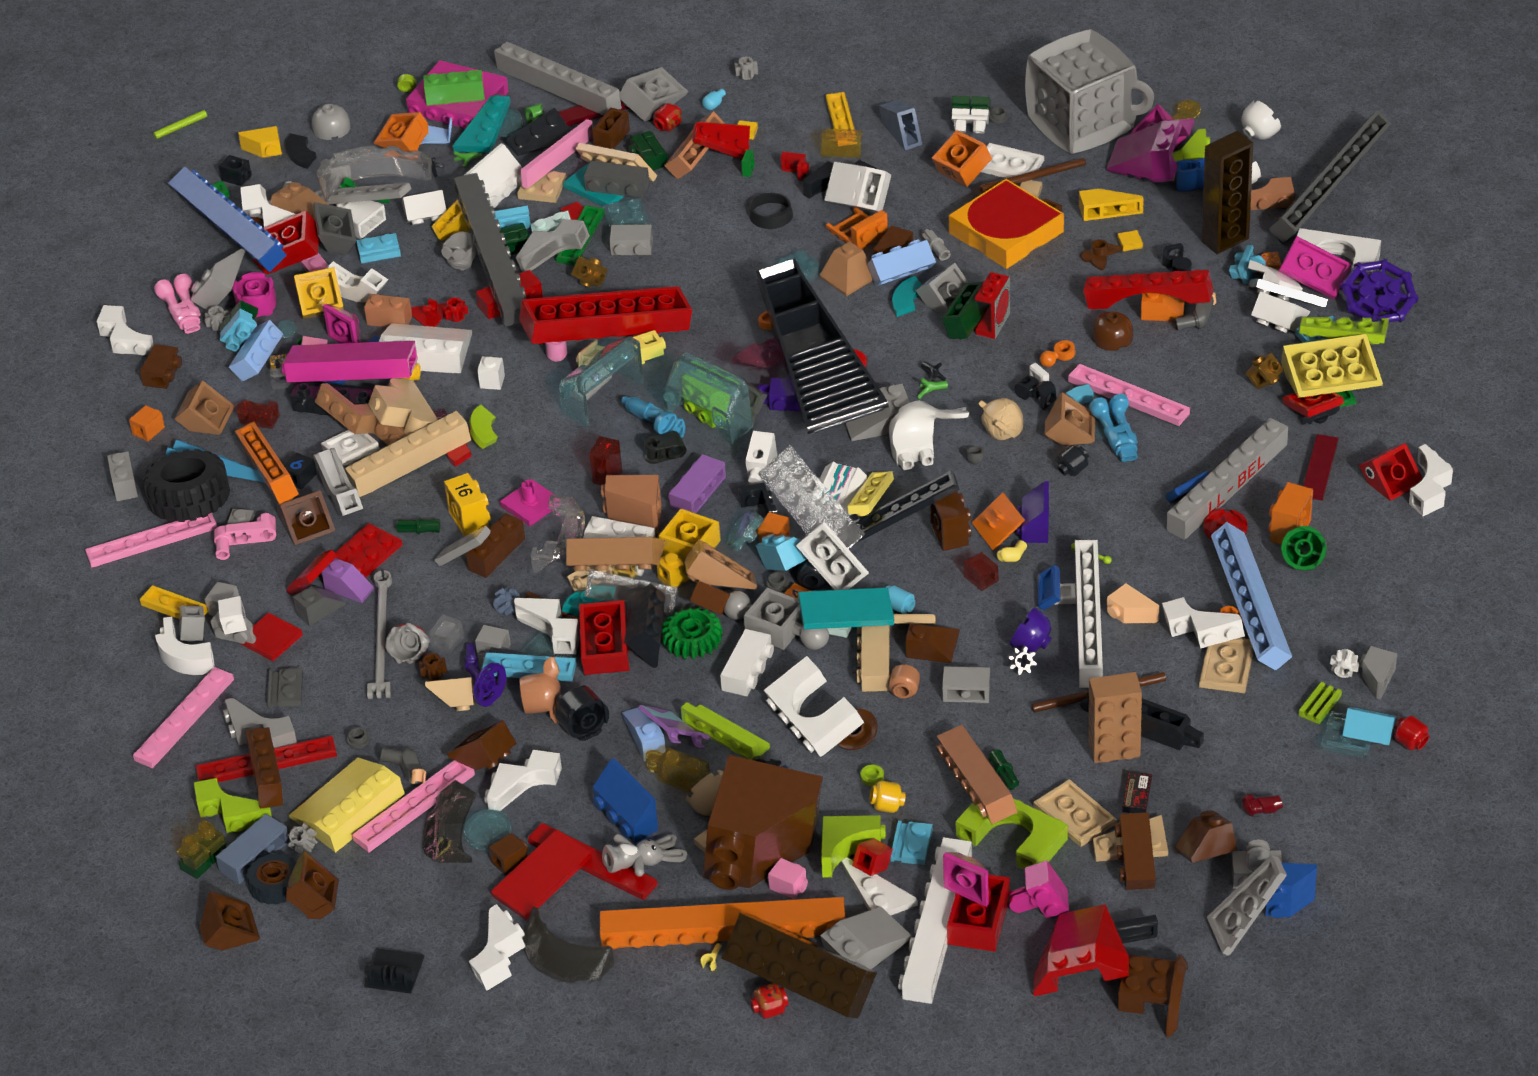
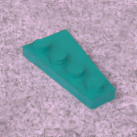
[453,95,511,153]

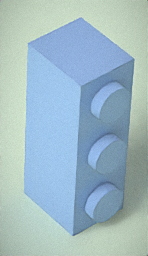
[867,240,936,286]
[229,320,283,381]

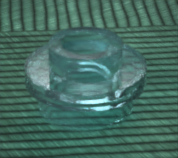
[277,320,297,338]

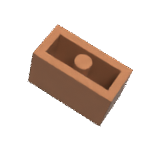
[364,294,412,327]

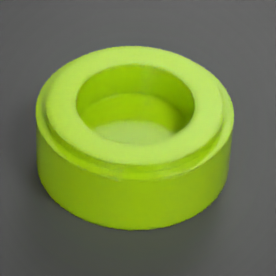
[397,74,417,92]
[860,764,884,787]

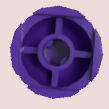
[1009,607,1052,653]

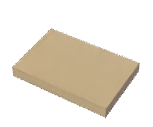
[1199,638,1254,693]
[1033,779,1117,847]

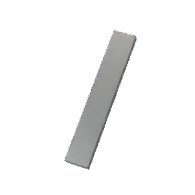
[314,182,411,204]

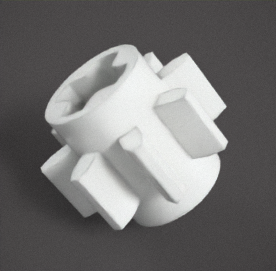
[1330,649,1360,678]

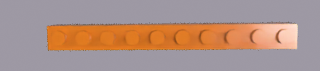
[600,897,845,949]

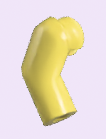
[997,540,1027,562]

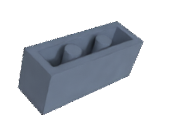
[216,814,289,884]

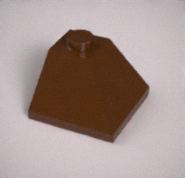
[906,623,960,663]
[199,891,260,951]

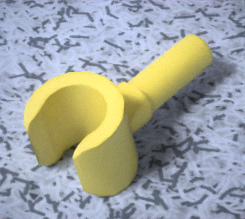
[701,943,722,971]

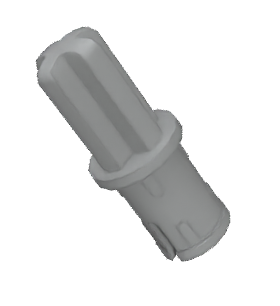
[922,229,951,261]

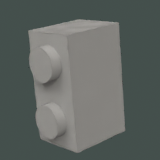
[610,225,653,255]
[107,451,138,501]
[943,666,990,703]

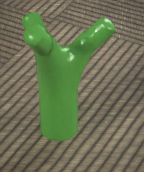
[454,151,482,168]
[917,378,948,399]

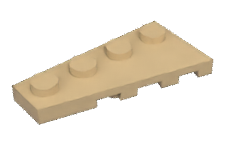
[576,143,657,181]

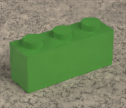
[424,70,485,106]

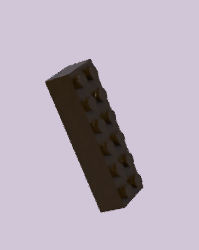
[1202,130,1253,254]
[721,913,877,1018]

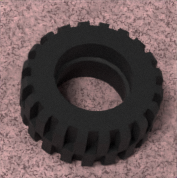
[143,449,230,522]

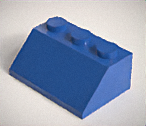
[593,758,658,843]

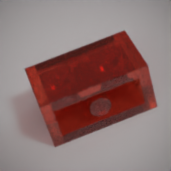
[589,436,623,486]

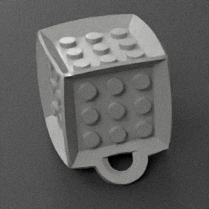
[1025,29,1154,154]

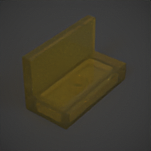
[821,129,863,158]

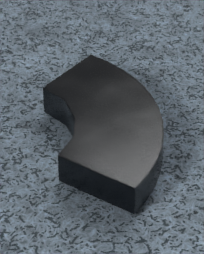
[286,133,317,169]

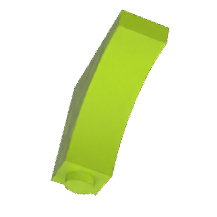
[822,815,886,878]

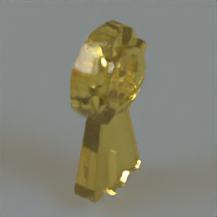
[1172,100,1201,120]

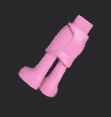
[154,274,201,334]

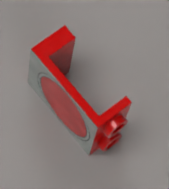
[975,272,1010,339]

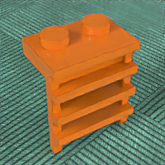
[826,207,888,249]

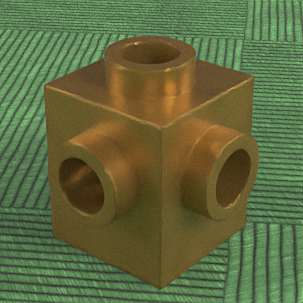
[571,256,608,288]
[1245,353,1284,389]

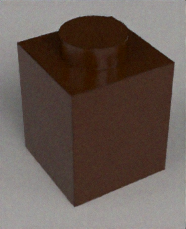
[489,833,528,875]

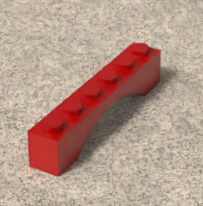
[1083,270,1213,309]

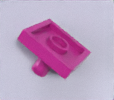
[500,479,562,526]

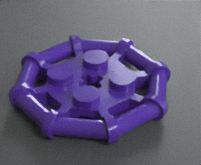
[1340,259,1419,322]

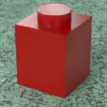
[852,838,893,876]

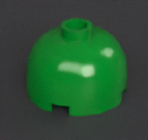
[1281,526,1327,571]

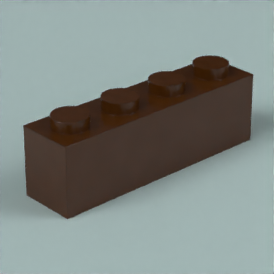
[246,727,283,809]

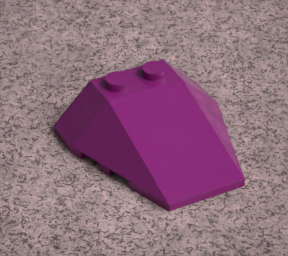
[1106,118,1195,182]

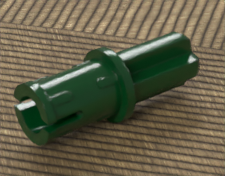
[396,517,441,535]
[988,750,1019,790]

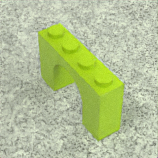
[956,798,1068,870]

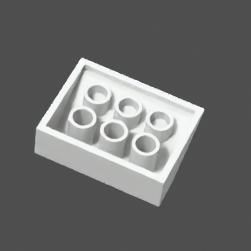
[379,323,472,373]

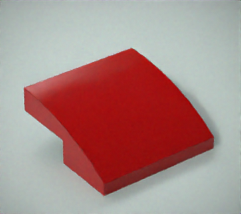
[286,549,337,595]

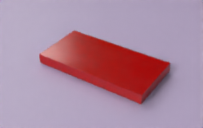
[491,829,592,920]

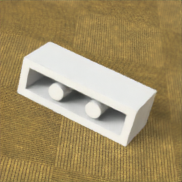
[720,629,774,696]

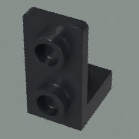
[739,482,777,515]

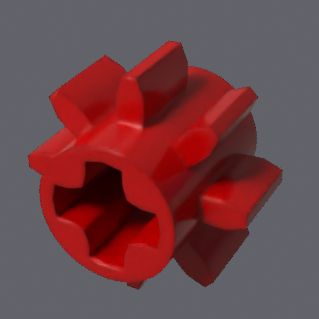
[442,297,469,322]

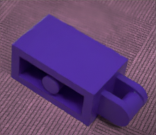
[757,378,800,411]

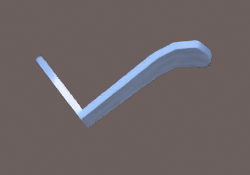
[421,117,452,144]

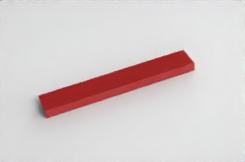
[195,736,337,782]
[528,823,658,901]

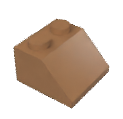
[174,380,235,435]

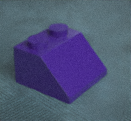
[1017,481,1049,543]

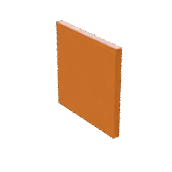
[972,492,1025,550]

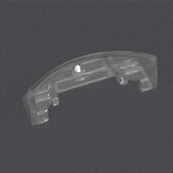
[531,495,585,573]
[584,569,678,614]

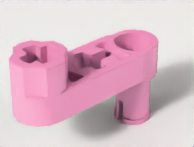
[214,513,276,560]

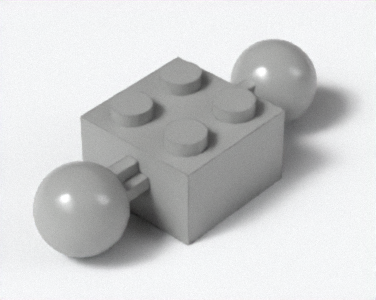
[723,588,829,650]

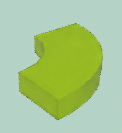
[469,404,498,449]

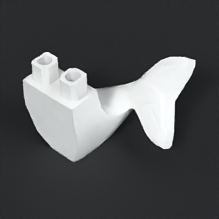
[889,400,969,470]

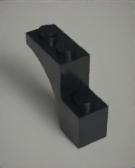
[803,160,878,199]

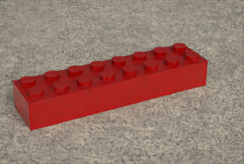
[519,286,692,344]

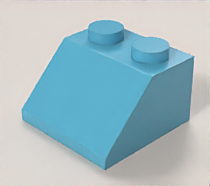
[755,534,807,571]

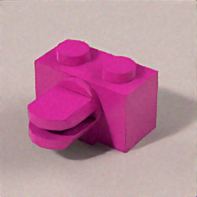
[1009,861,1069,918]

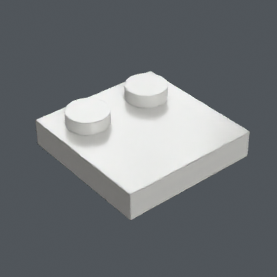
[321,430,380,467]

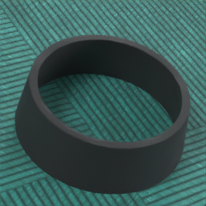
[749,193,793,229]

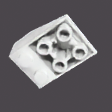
[824,162,891,212]

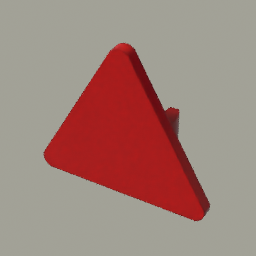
[411,299,447,327]

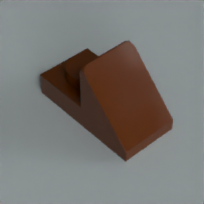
[690,581,730,615]

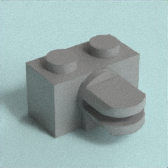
[1231,839,1282,889]

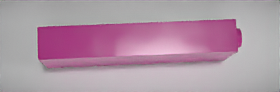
[282,341,418,382]

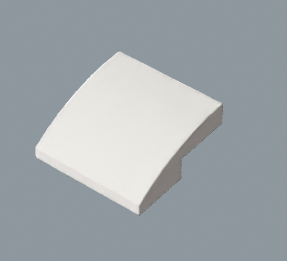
[1248,260,1303,292]

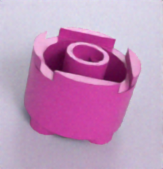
[233,272,277,317]

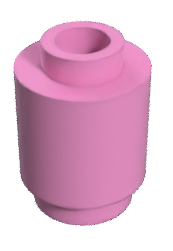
[545,341,567,362]

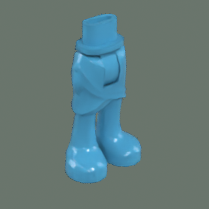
[1089,394,1138,462]
[622,396,685,438]

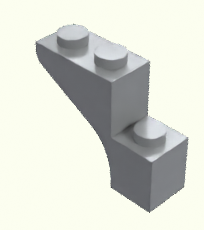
[516,219,590,272]
[313,448,363,516]
[204,582,256,644]
[223,698,297,748]

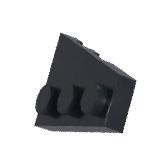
[506,107,571,156]

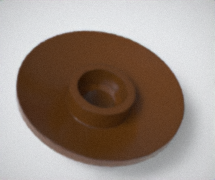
[837,709,878,750]

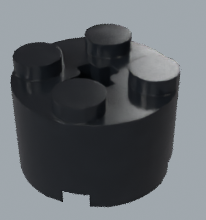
[556,685,609,741]

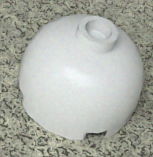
[1241,101,1281,140]

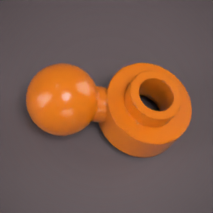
[1039,340,1076,367]

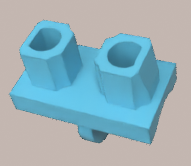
[1229,245,1266,284]

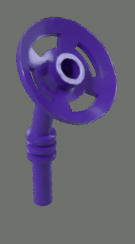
[464,643,506,707]

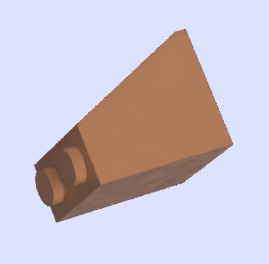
[601,475,662,536]

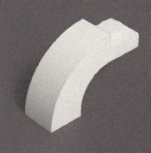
[326,261,388,302]

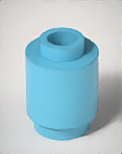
[885,585,916,614]

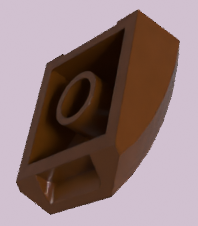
[286,851,339,919]

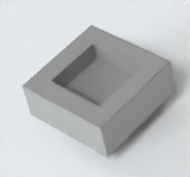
[227,509,255,525]

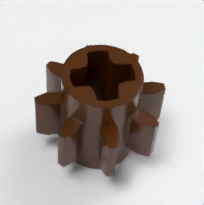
[419,653,447,681]

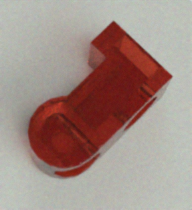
[237,401,280,429]

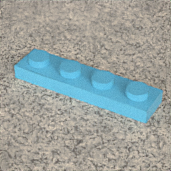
[482,652,576,682]

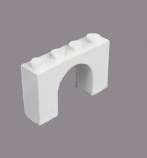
[1297,228,1381,284]
[764,656,864,757]

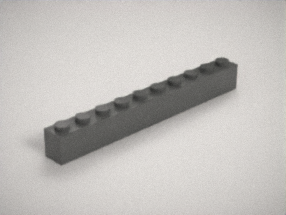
[1269,110,1391,243]
[454,173,526,327]

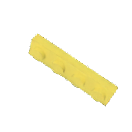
[847,471,894,516]

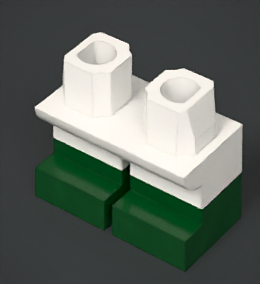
[952,96,991,134]

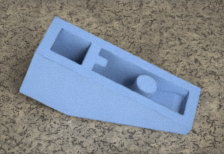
[622,707,666,761]

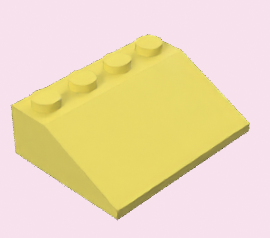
[1281,334,1383,398]
[289,758,405,852]

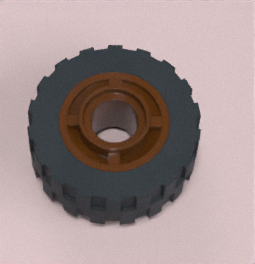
[247,854,297,905]

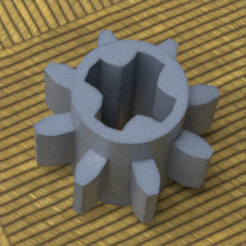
[493,587,521,616]

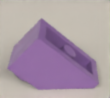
[322,558,374,603]

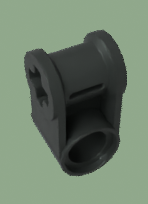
[644,431,687,464]

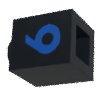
[284,453,317,490]

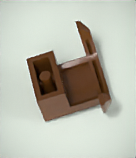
[1118,954,1189,1037]

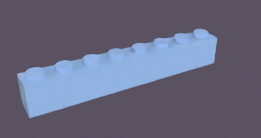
[1211,522,1292,670]

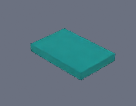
[563,162,625,209]

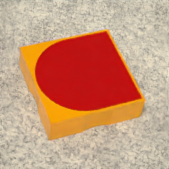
[949,179,1064,269]

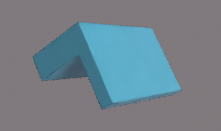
[1343,707,1397,745]

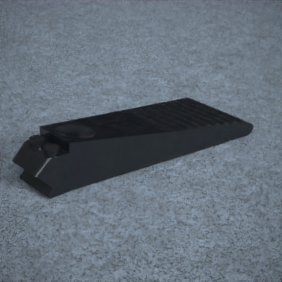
[756,259,889,434]

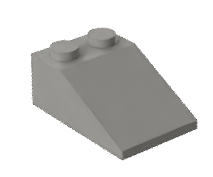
[619,67,689,121]
[191,249,245,311]
[845,384,910,441]
[820,907,912,969]

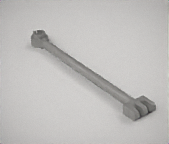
[367,570,392,699]

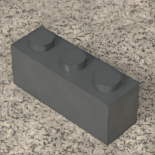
[584,161,649,198]

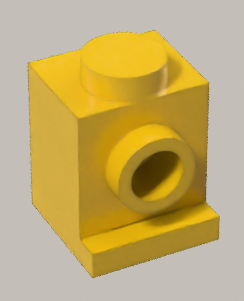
[657,552,689,590]

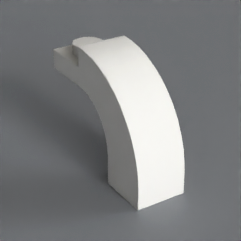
[155,617,214,675]

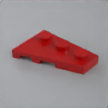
[692,122,750,159]

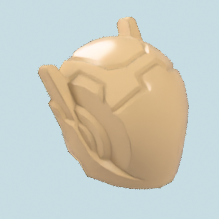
[978,398,1024,440]

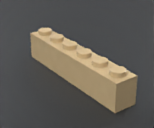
[345,411,471,497]

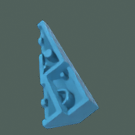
[165,440,265,483]

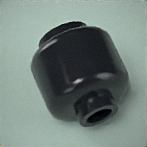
[1056,444,1089,476]
[797,559,826,590]

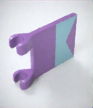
[638,705,710,748]

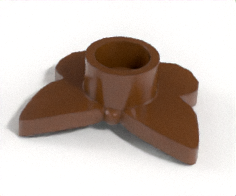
[1081,239,1122,271]

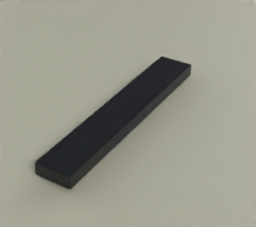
[836,470,960,548]

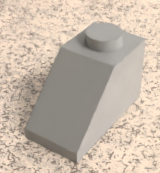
[1359,646,1397,700]

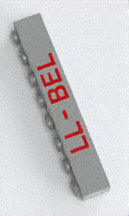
[1167,418,1288,540]

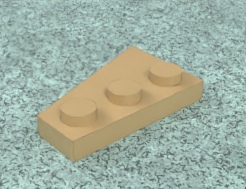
[1093,815,1168,862]

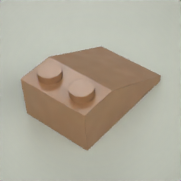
[271,182,329,220]
[684,539,757,589]

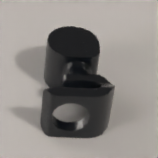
[1162,243,1192,272]
[1014,375,1056,410]

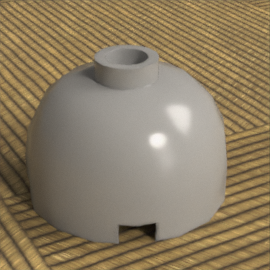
[312,104,351,140]

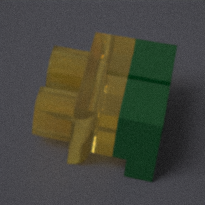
[176,820,227,879]

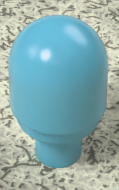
[702,89,726,110]

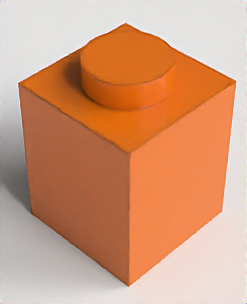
[129,405,165,442]

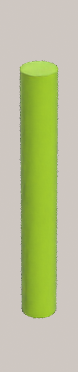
[153,110,207,139]

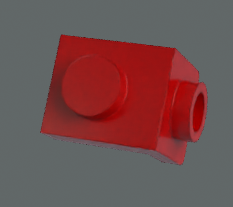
[781,151,809,181]

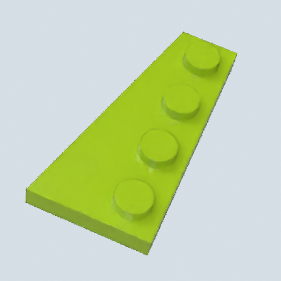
[1299,317,1389,344]

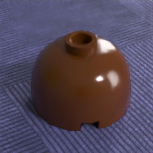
[1092,311,1133,351]

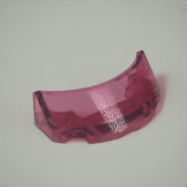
[732,337,783,371]

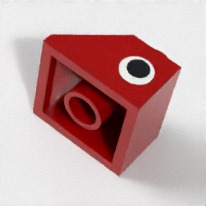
[1359,443,1423,501]

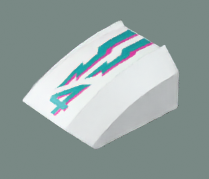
[810,461,867,516]

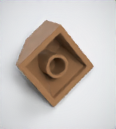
[820,241,873,296]
[1045,392,1095,445]

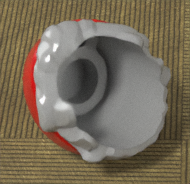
[385,623,430,664]

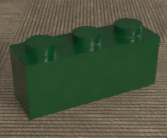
[942,282,990,340]

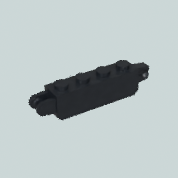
[1079,691,1204,750]

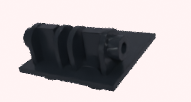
[364,948,425,994]

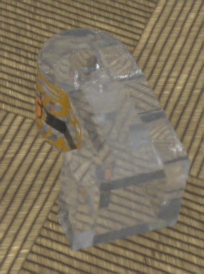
[270,354,291,390]

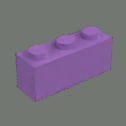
[668,454,726,513]

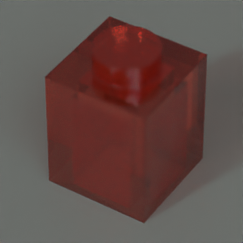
[964,552,999,591]

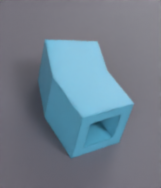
[1066,384,1094,405]

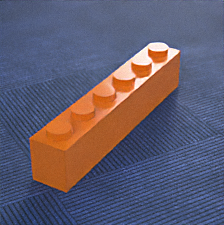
[235,422,299,504]

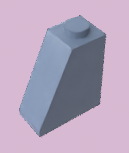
[879,100,923,150]

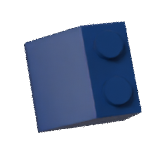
[1265,863,1317,918]

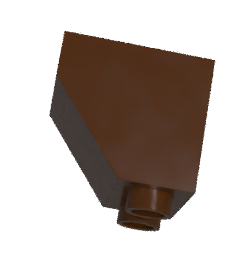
[703,755,823,890]

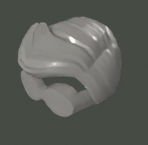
[441,231,477,271]

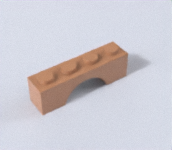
[1250,177,1294,210]

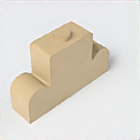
[368,378,438,436]

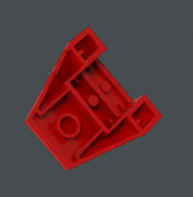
[1033,904,1129,996]

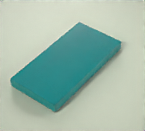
[798,588,895,630]

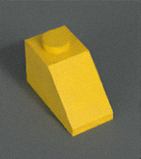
[238,126,282,158]

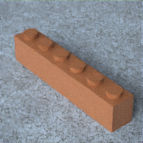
[937,725,1018,824]

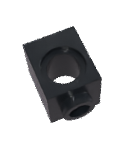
[219,155,252,186]

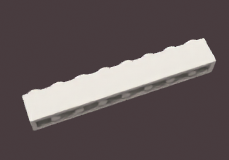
[1075,540,1103,688]
[898,837,972,1004]

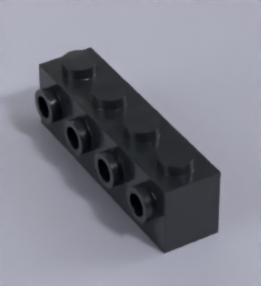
[290,381,373,416]

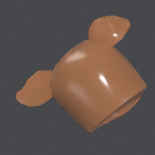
[520,657,562,723]

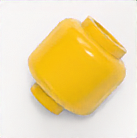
[869,780,905,813]

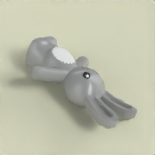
[602,834,687,877]

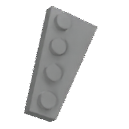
[1207,855,1287,955]

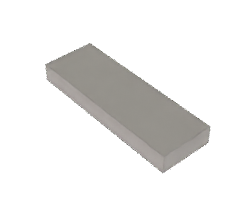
[435,526,491,566]

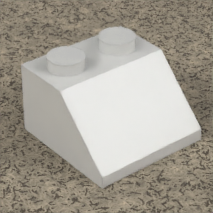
[402,190,447,225]
[1251,292,1310,333]

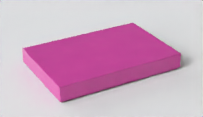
[1279,236,1352,299]

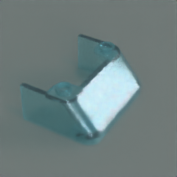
[559,337,644,428]
[662,352,753,446]

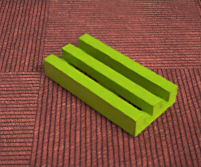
[1299,682,1342,724]

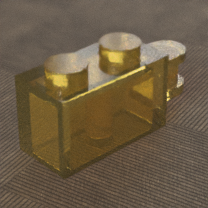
[645,748,710,794]

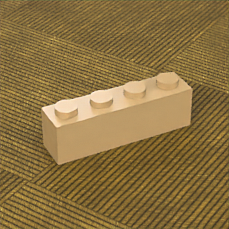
[857,625,890,692]

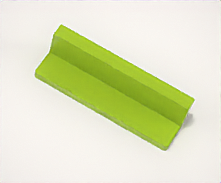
[681,702,770,760]

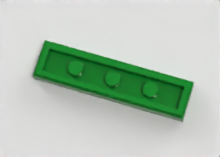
[556,205,605,266]

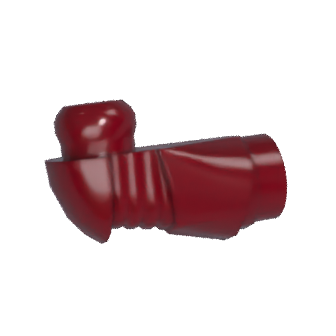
[1242,794,1283,817]

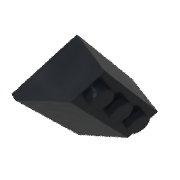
[624,583,665,668]

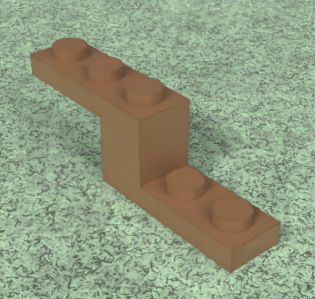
[315,383,407,446]

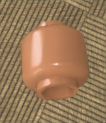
[889,664,920,698]

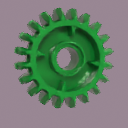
[661,607,723,660]

